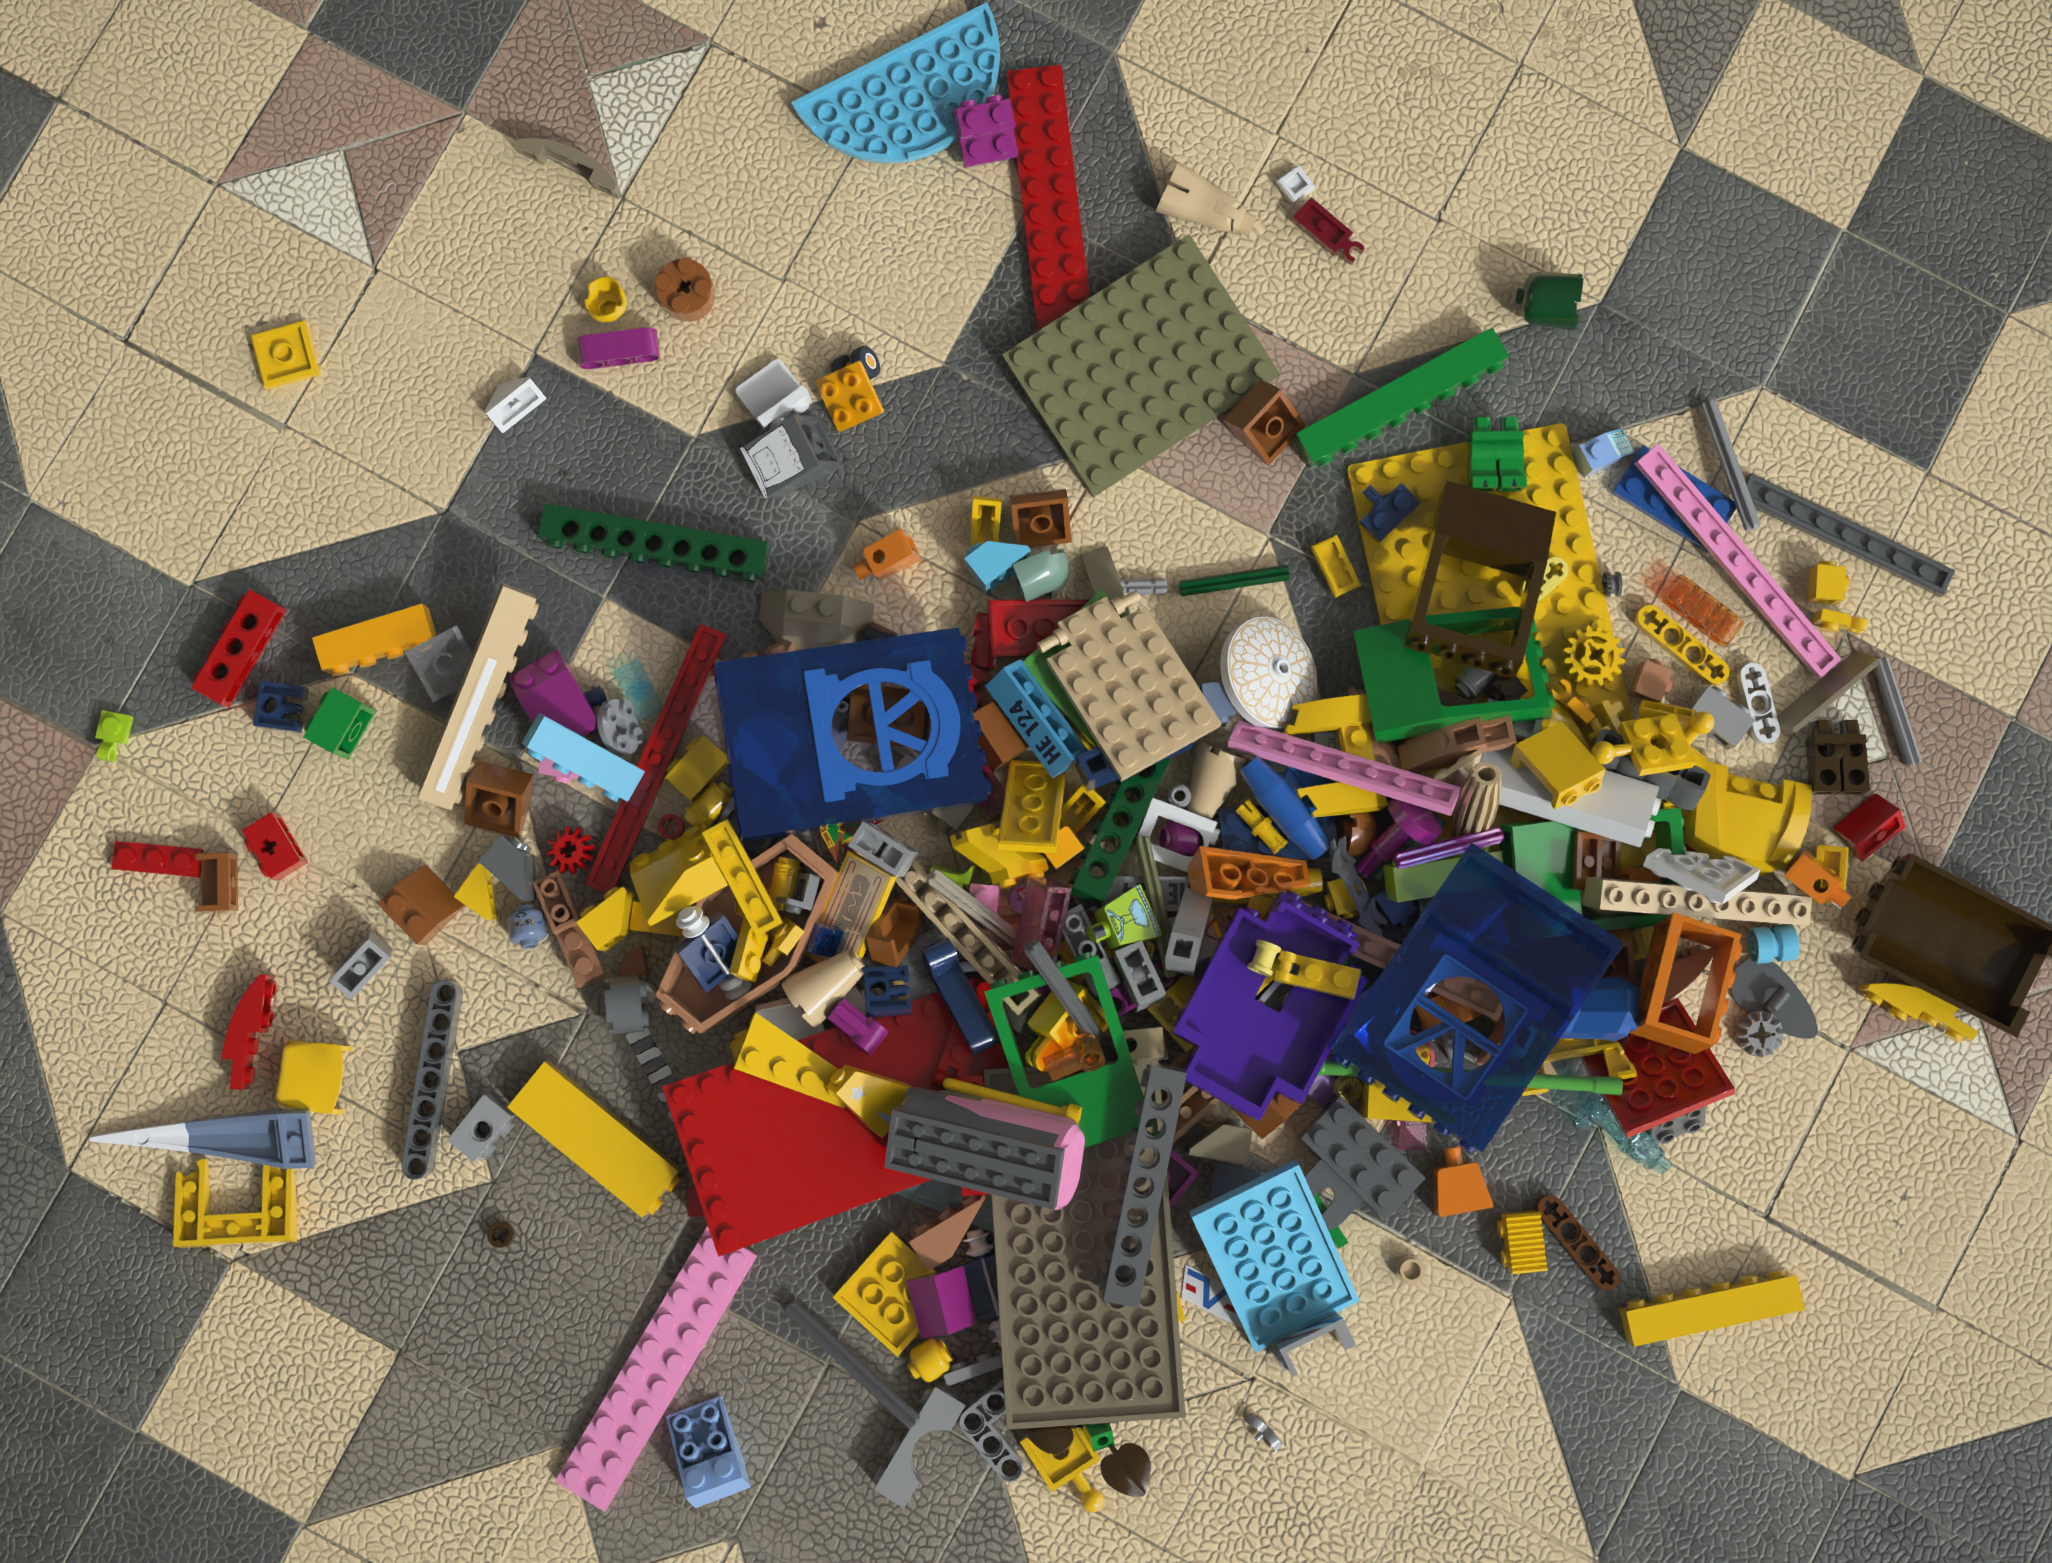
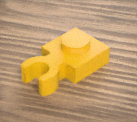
[1811,608,1868,634]

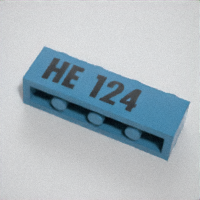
[985,659,1088,778]

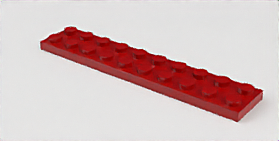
[1007,65,1090,332]

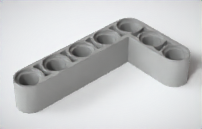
[959,1376,1023,1482]

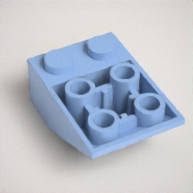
[666,1396,751,1508]

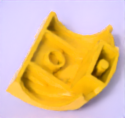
[1683,761,1812,876]

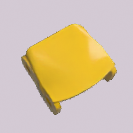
[276,1039,354,1115]

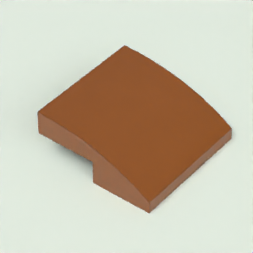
[1573,832,1621,891]

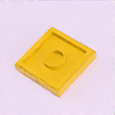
[250,320,321,390]

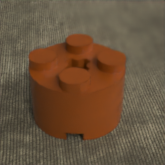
[655,257,715,322]

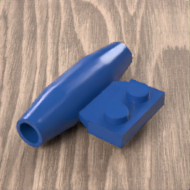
[1240,756,1336,860]

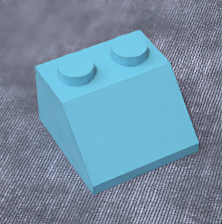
[964,541,1031,595]

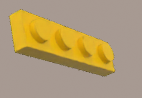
[702,819,783,937]

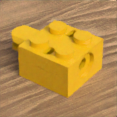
[1025,980,1108,1072]

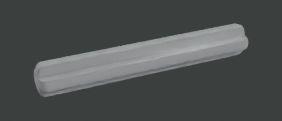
[1874,657,1922,766]

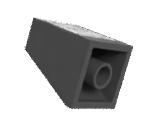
[740,415,843,499]

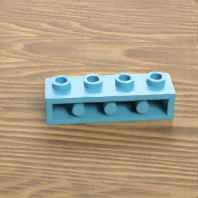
[522,713,645,802]

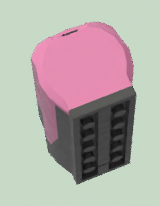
[884,1087,1085,1210]

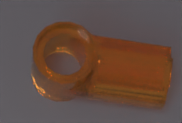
[1043,1032,1105,1081]

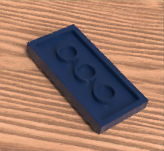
[1218,805,1338,860]

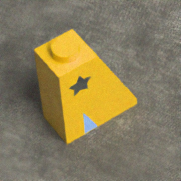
[826,1065,912,1138]

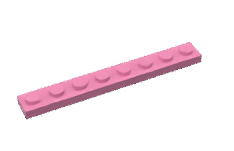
[1228,720,1461,816]

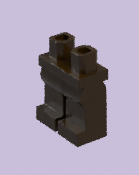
[1806,720,1870,795]

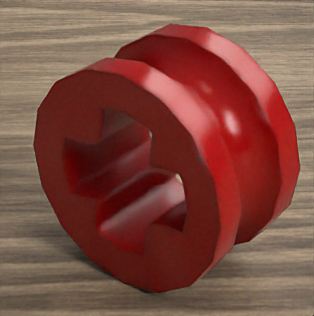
[658,814,685,840]

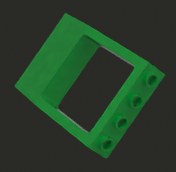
[1353,606,1555,744]
[1498,806,1689,942]
[985,952,1153,1148]

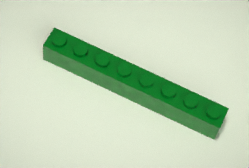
[1294,327,1509,468]

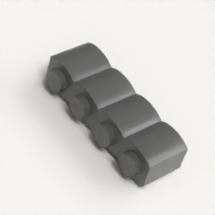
[1590,729,1711,810]

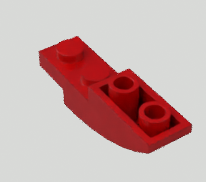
[221,974,277,1090]

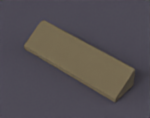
[1777,651,1881,736]

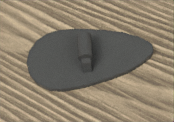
[1730,959,1818,1039]

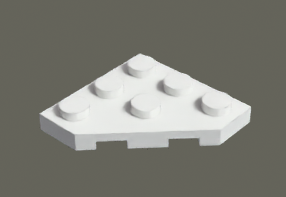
[1643,848,1761,904]

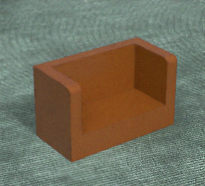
[194,852,238,913]
[866,898,924,968]

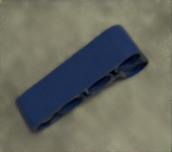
[921,936,1000,1056]

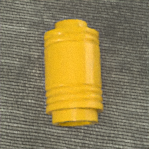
[684,781,734,828]
[769,857,803,911]

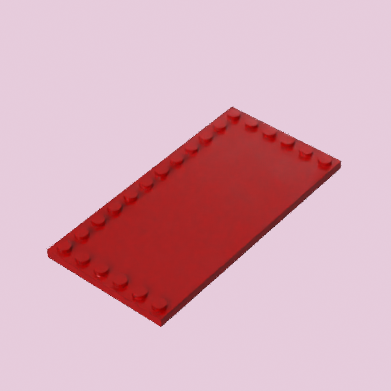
[662,977,1026,1257]

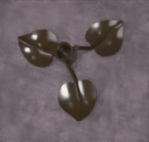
[1021,1425,1151,1497]

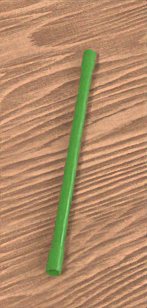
[1317,1060,1623,1095]

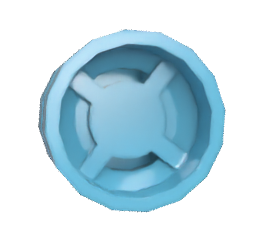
[1747,924,1799,964]

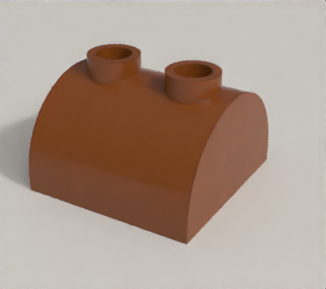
[1009,488,1072,548]

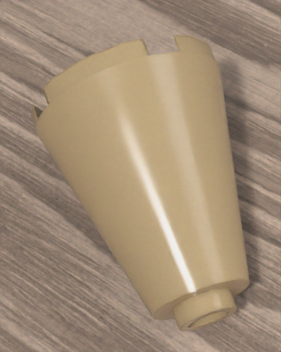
[1186,739,1251,818]
[782,951,865,1027]

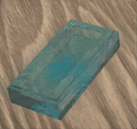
[613,658,663,722]

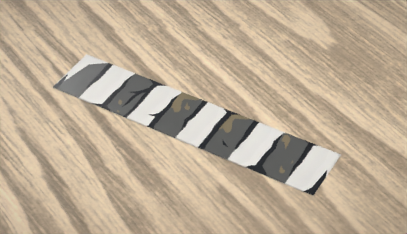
[625,1026,677,1126]

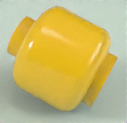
[907,1338,953,1383]

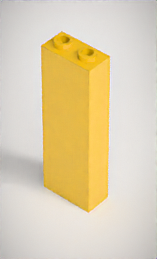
[507,1061,683,1217]

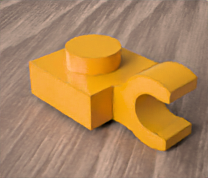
[1550,679,1595,727]

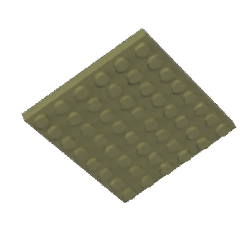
[1001,234,1281,498]

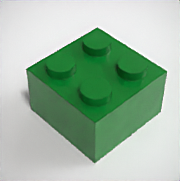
[303,687,377,760]

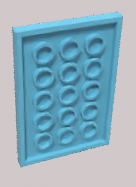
[1189,1159,1359,1353]

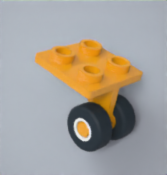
[815,346,884,432]

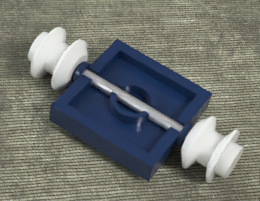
[674,906,752,1000]
[955,1228,1001,1346]

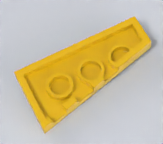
[733,1012,845,1108]

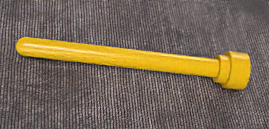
[943,1078,1082,1124]

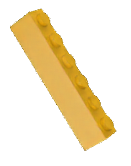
[1619,1269,1805,1347]

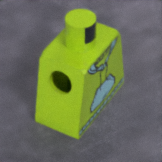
[1087,884,1162,950]

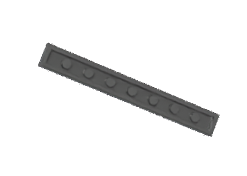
[1745,473,1955,597]

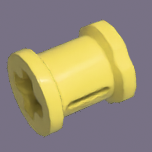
[1247,940,1281,977]

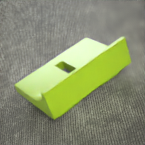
[930,863,975,888]

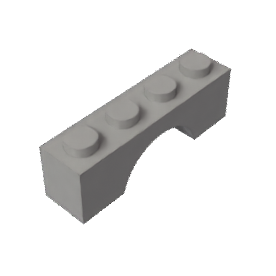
[873,1382,966,1508]

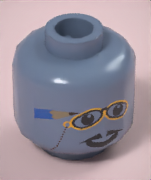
[507,905,547,949]

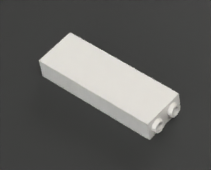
[1480,746,1662,847]

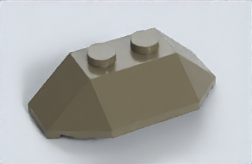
[759,590,874,655]

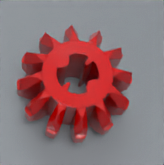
[546,826,596,875]

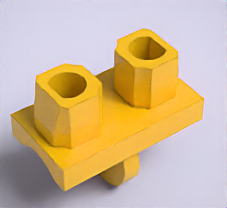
[1587,699,1624,740]

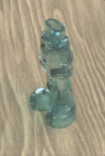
[1573,1095,1673,1174]

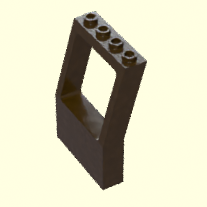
[1403,481,1556,678]

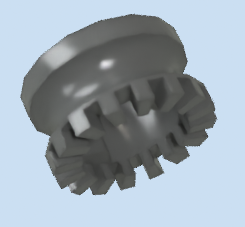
[1602,571,1623,597]

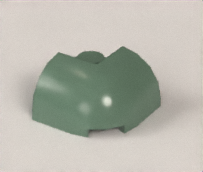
[1012,548,1069,602]

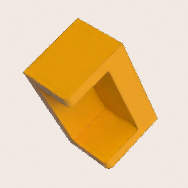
[1041,826,1084,872]

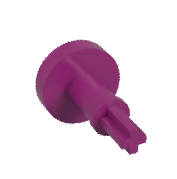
[1355,798,1442,878]

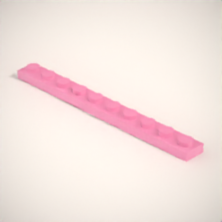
[1634,444,1841,679]

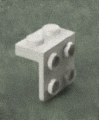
[736,359,812,432]

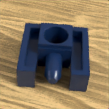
[253,681,309,733]
[863,965,911,1018]

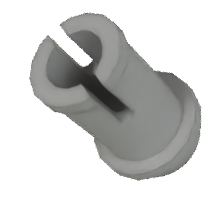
[1168,785,1191,808]

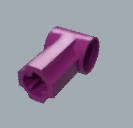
[827,998,889,1056]

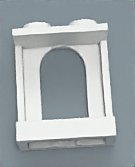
[1132,798,1220,873]

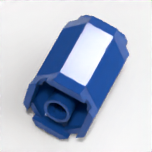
[1539,975,1640,1042]

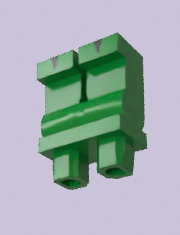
[1467,417,1527,492]

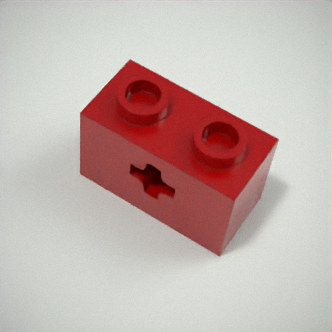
[242,812,309,880]

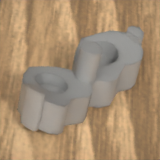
[1242,1413,1283,1454]

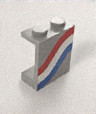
[1272,1313,1356,1377]

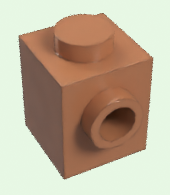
[1628,658,1673,702]

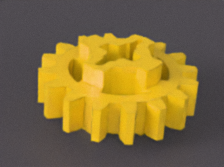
[1561,625,1625,688]

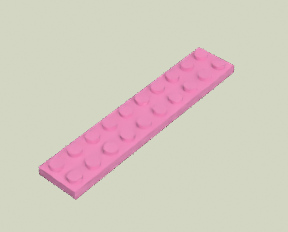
[555,1226,758,1512]

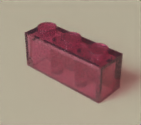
[1011,877,1072,972]

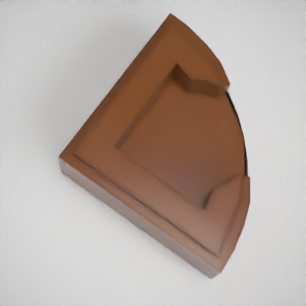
[619,946,649,976]

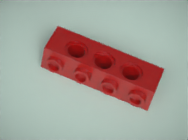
[191,589,287,708]

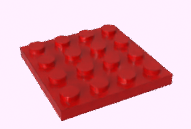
[1579,997,1735,1138]

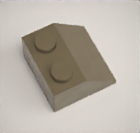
[1185,1118,1253,1164]

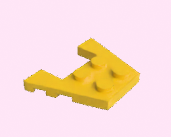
[1521,1020,1636,1096]

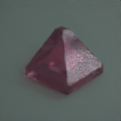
[1397,1120,1427,1150]

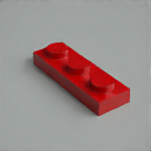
[111,841,204,878]

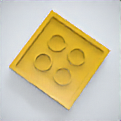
[833,1231,937,1357]

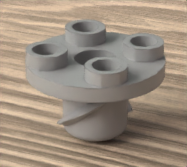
[589,699,644,756]

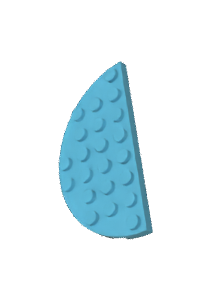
[791,2,1000,163]

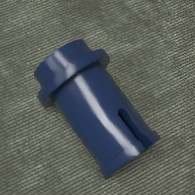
[585,685,607,708]

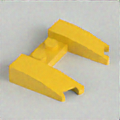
[1285,694,1388,818]
[173,1159,297,1248]

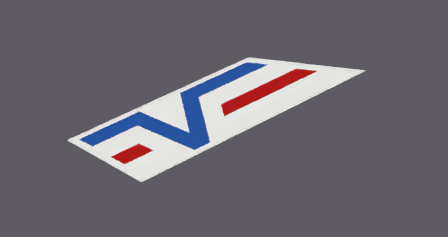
[1181,1265,1244,1329]

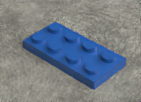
[1611,445,1736,553]

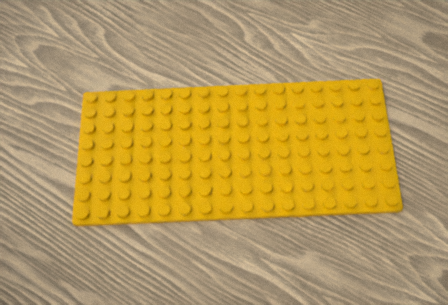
[1347,423,1656,898]

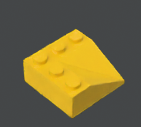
[629,824,728,926]

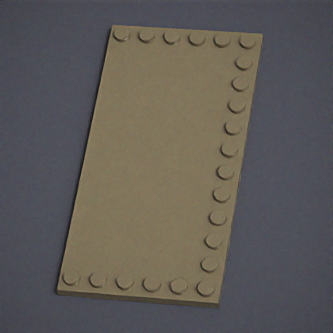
[984,1058,1186,1430]

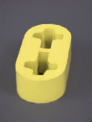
[1520,557,1569,602]

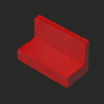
[1834,794,1906,862]

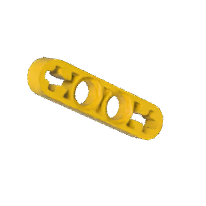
[1634,605,1730,686]

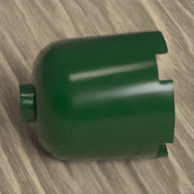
[1515,272,1583,331]

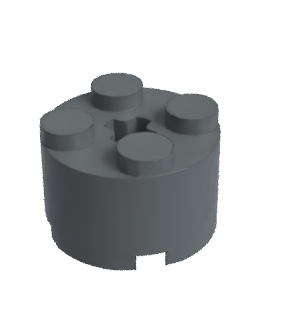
[604,974,649,1035]

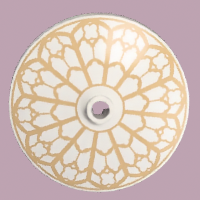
[1220,617,1317,730]

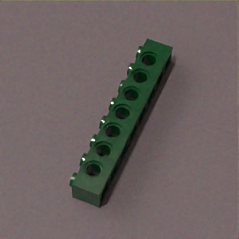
[538,503,771,583]

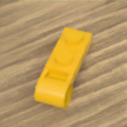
[729,900,769,983]

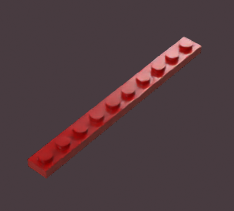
[585,624,727,893]

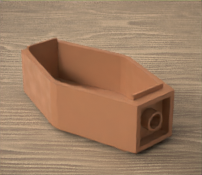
[655,834,839,1034]

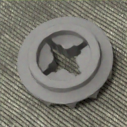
[1736,1011,1785,1057]

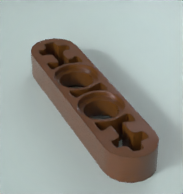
[1535,1194,1620,1290]

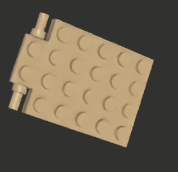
[1037,590,1221,782]

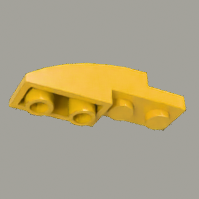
[1858,983,1979,1043]

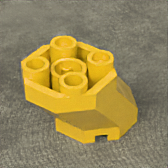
[950,822,1048,890]

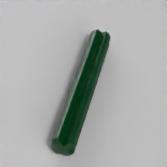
[1178,565,1290,596]

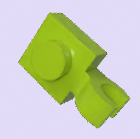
[95,710,134,763]

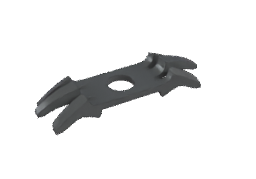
[1330,836,1389,936]

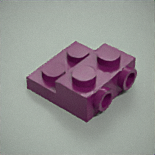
[952,95,1018,168]

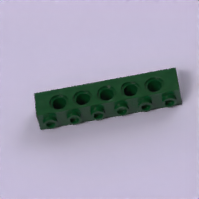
[1068,757,1172,908]

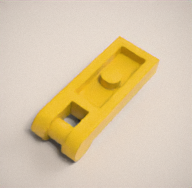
[1273,951,1361,1000]

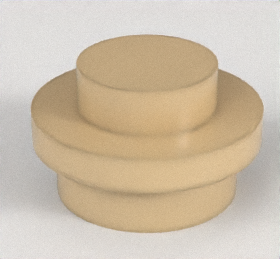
[1396,1255,1425,1285]

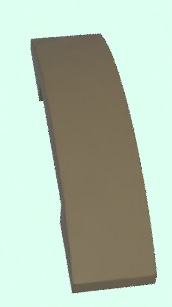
[514,138,621,199]
[1080,546,1130,615]

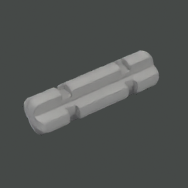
[1119,578,1167,595]

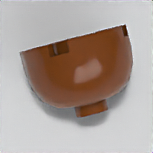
[1335,812,1380,857]

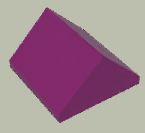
[907,1265,978,1338]

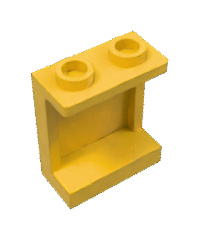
[1510,721,1606,810]

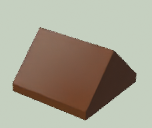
[961,700,1029,773]

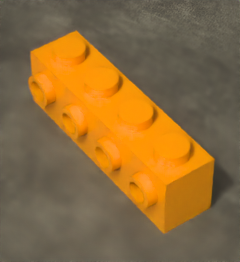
[312,604,438,676]

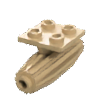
[1429,749,1502,837]

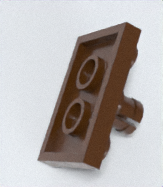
[846,685,931,747]

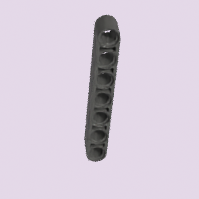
[402,980,463,1180]

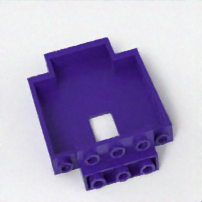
[1170,890,1368,1121]

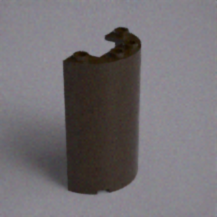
[1851,853,2052,1038]

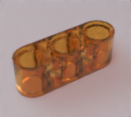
[1661,575,1745,647]

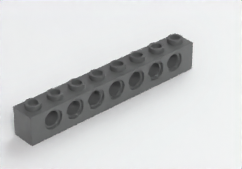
[1098,1062,1187,1308]

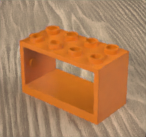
[1629,912,1742,1054]

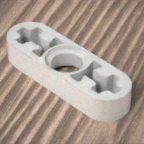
[1736,663,1780,745]

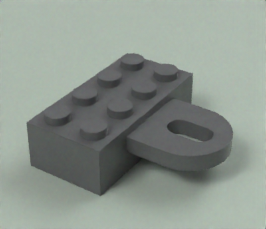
[1296,1096,1425,1230]

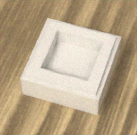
[1276,165,1315,205]

